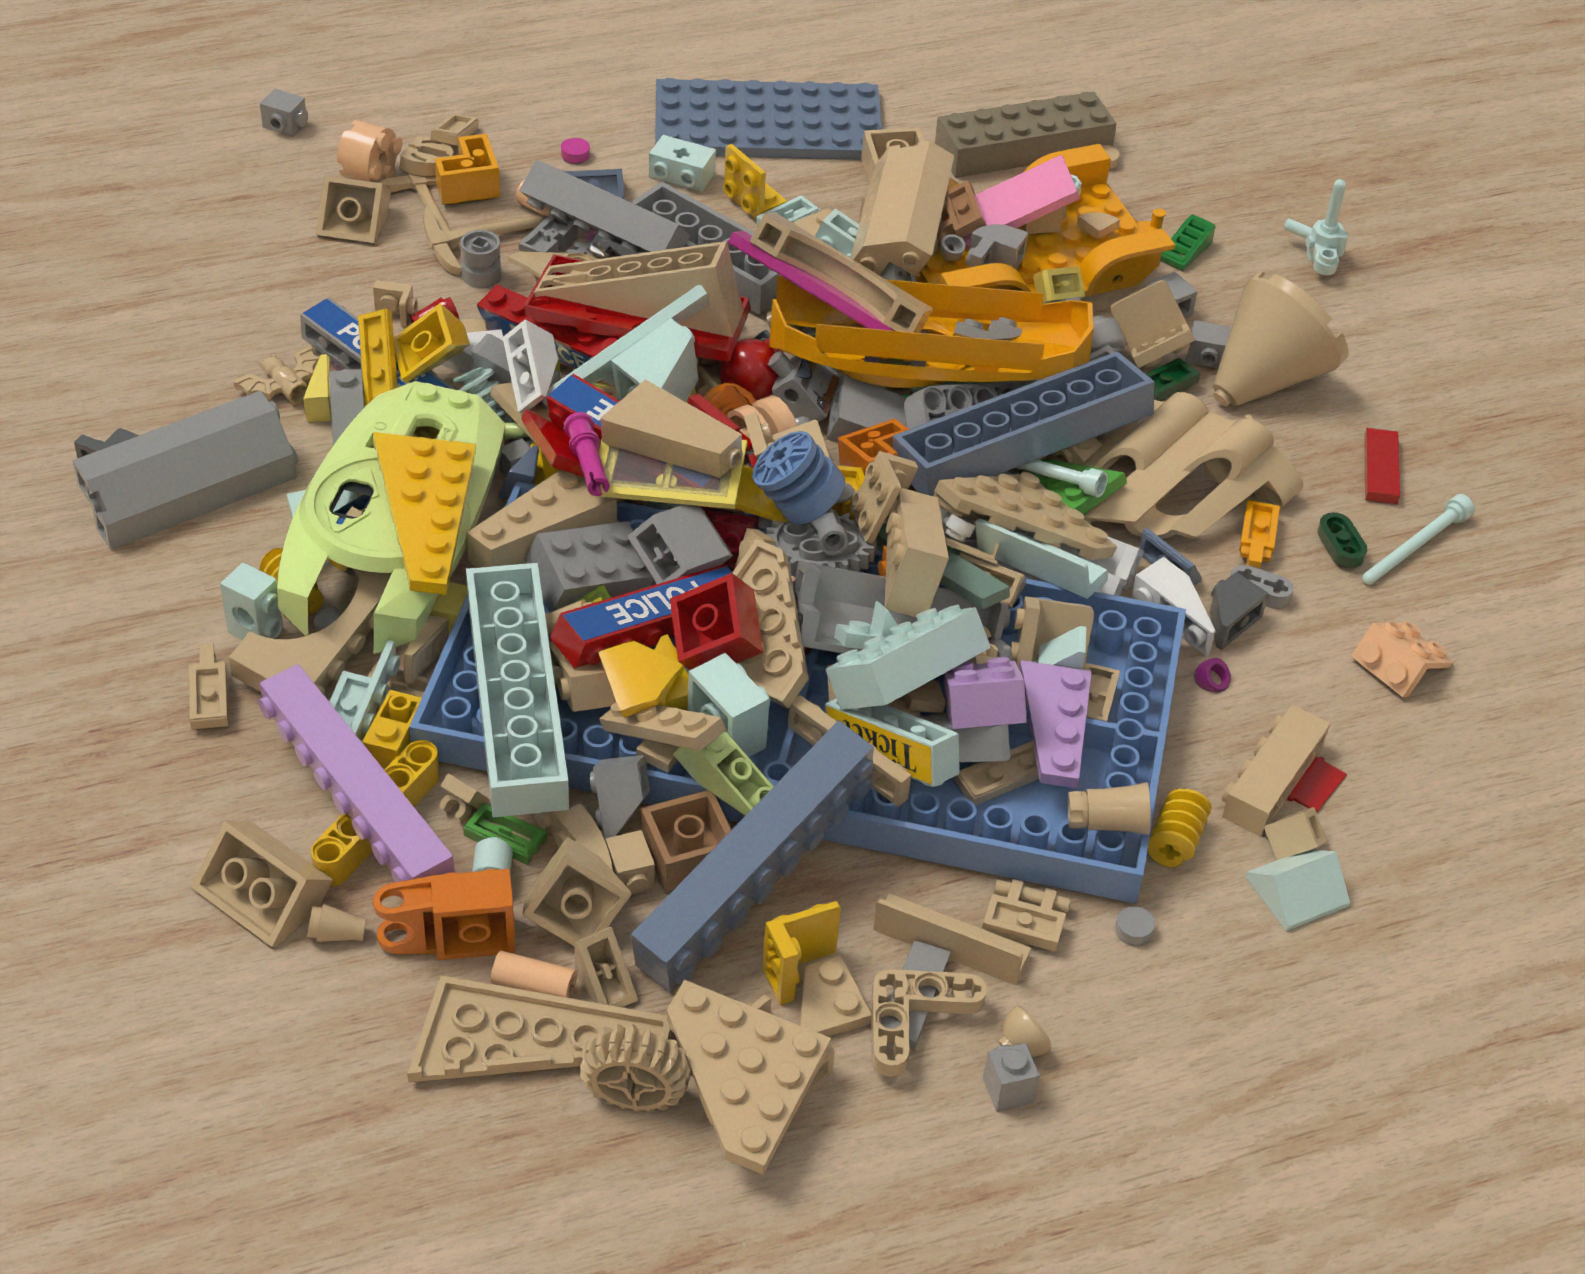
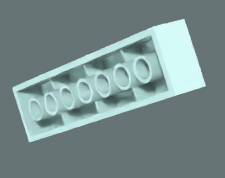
[466,563,569,817]

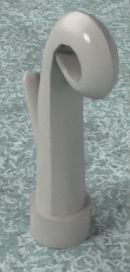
[809,483,855,555]

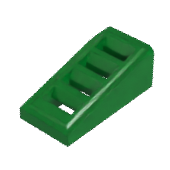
[1160,214,1216,271]

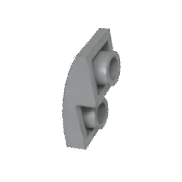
[953,317,1022,341]

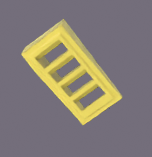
[303,354,332,422]

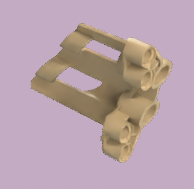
[1081,392,1304,539]

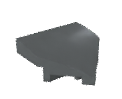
[587,234,639,258]

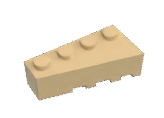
[467,470,617,568]
[885,488,949,618]

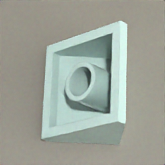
[1245,849,1350,931]

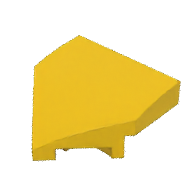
[598,641,685,718]

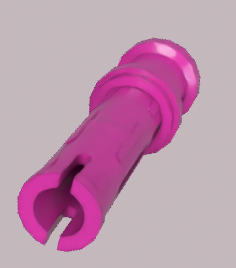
[564,412,610,496]

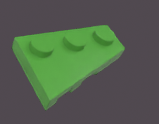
[1018,458,1127,515]

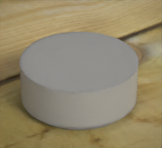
[1115,906,1155,945]

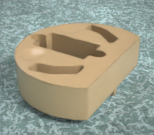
[400,136,453,176]

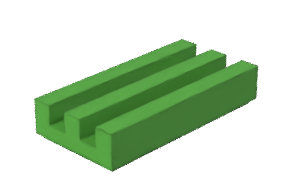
[463,803,548,865]

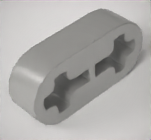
[1231,565,1294,609]

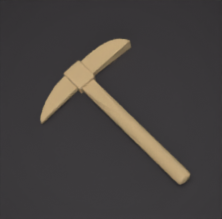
[379,173,458,250]
[423,204,543,276]

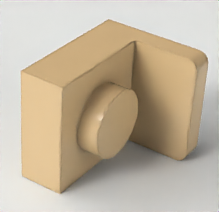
[373,280,418,327]

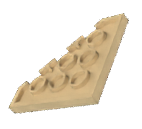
[934,472,1117,560]
[732,539,808,709]
[667,980,831,1175]

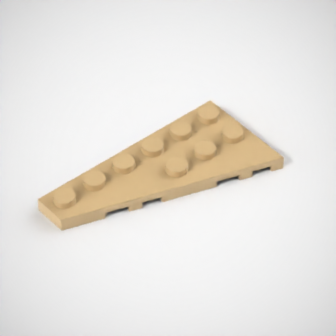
[407,975,672,1083]

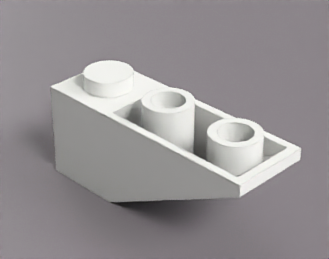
[1131,557,1215,656]

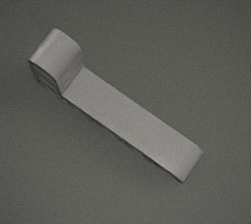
[904,381,1037,429]

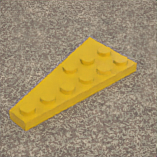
[373,432,476,595]

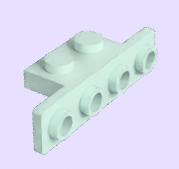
[329,640,400,742]

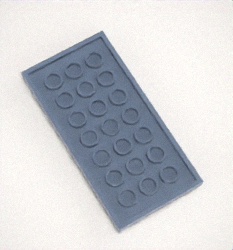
[655,78,882,160]

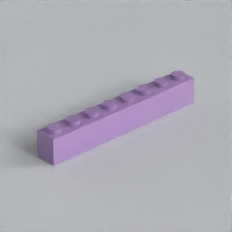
[258,664,455,882]

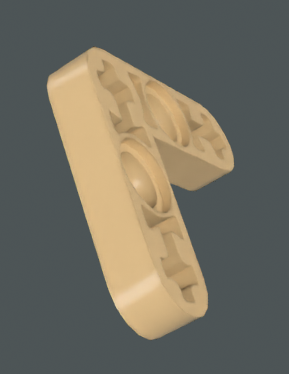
[871,969,987,1077]

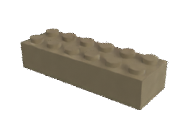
[935,92,1117,178]

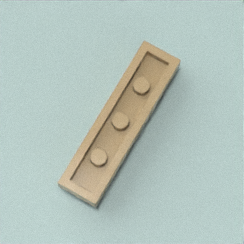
[788,695,911,807]
[599,702,726,751]

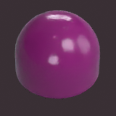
[1194,658,1231,692]

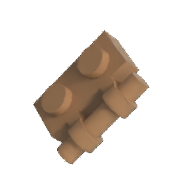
[937,180,987,247]

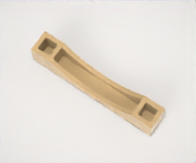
[750,212,933,333]

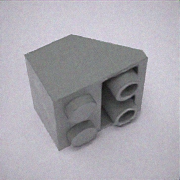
[627,504,733,584]

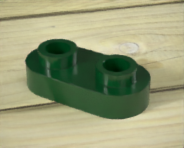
[1317,512,1367,568]

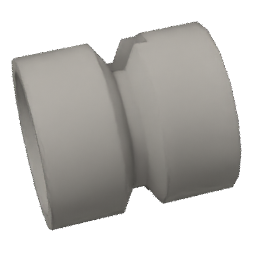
[460,230,501,288]

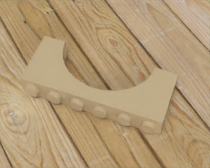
[229,506,392,695]

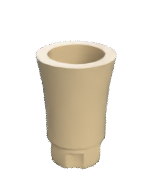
[1068,782,1151,835]

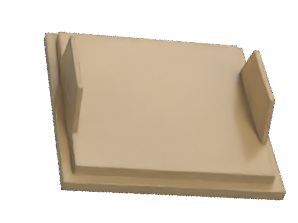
[942,521,999,564]

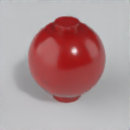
[719,338,784,401]

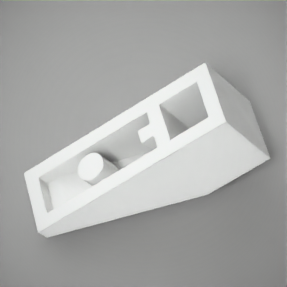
[503,320,558,415]

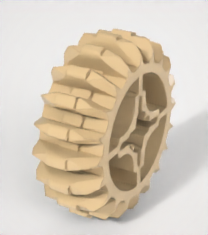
[580,1024,691,1113]

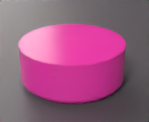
[561,138,590,163]

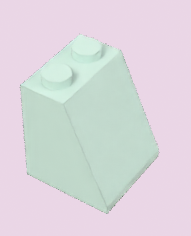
[611,318,698,402]

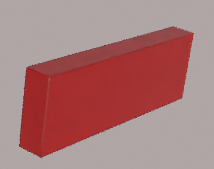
[1364,427,1400,504]

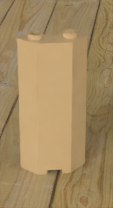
[850,141,955,276]

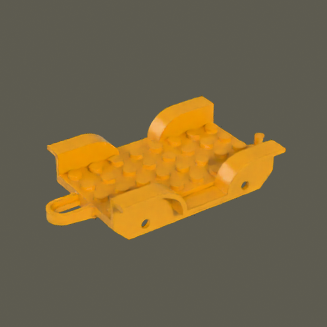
[915,144,1175,297]

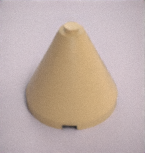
[1213,271,1349,407]

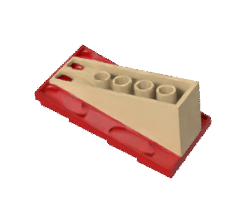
[523,241,751,361]

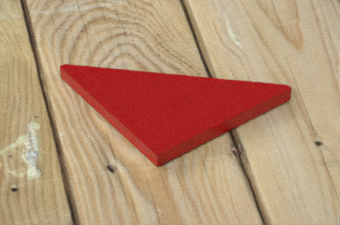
[521,409,669,504]

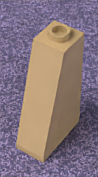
[601,379,743,478]

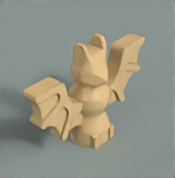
[233,346,319,406]

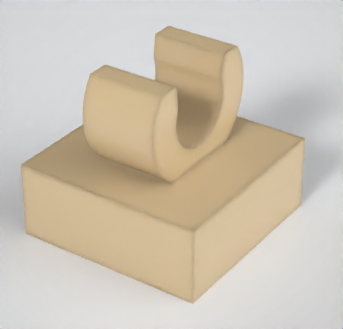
[440,773,490,822]

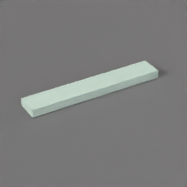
[541,284,709,411]

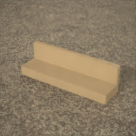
[873,893,1031,985]

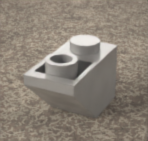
[590,754,650,838]

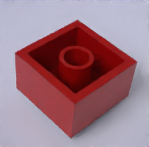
[670,573,764,670]

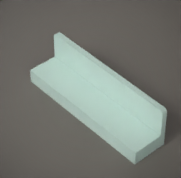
[975,518,1108,599]

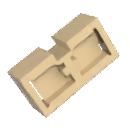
[1084,663,1120,722]

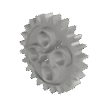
[766,510,876,576]

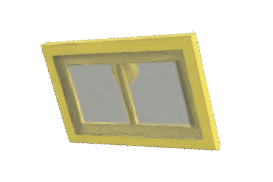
[590,440,747,509]

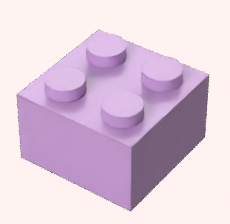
[943,657,1027,729]

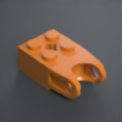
[373,868,516,961]

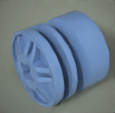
[752,431,845,525]

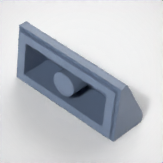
[498,445,539,500]
[1139,527,1202,586]

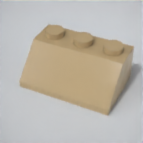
[191,820,333,947]

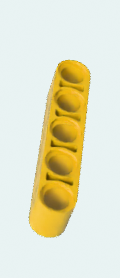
[311,740,439,887]

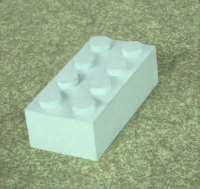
[825,605,991,710]

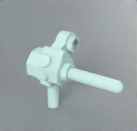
[1284,179,1348,275]

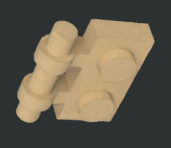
[982,879,1071,952]

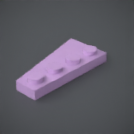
[1019,660,1092,789]

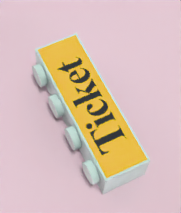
[825,698,959,787]

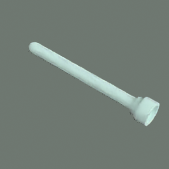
[1016,460,1108,497]
[1362,494,1475,585]

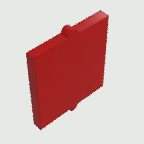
[1287,756,1347,813]

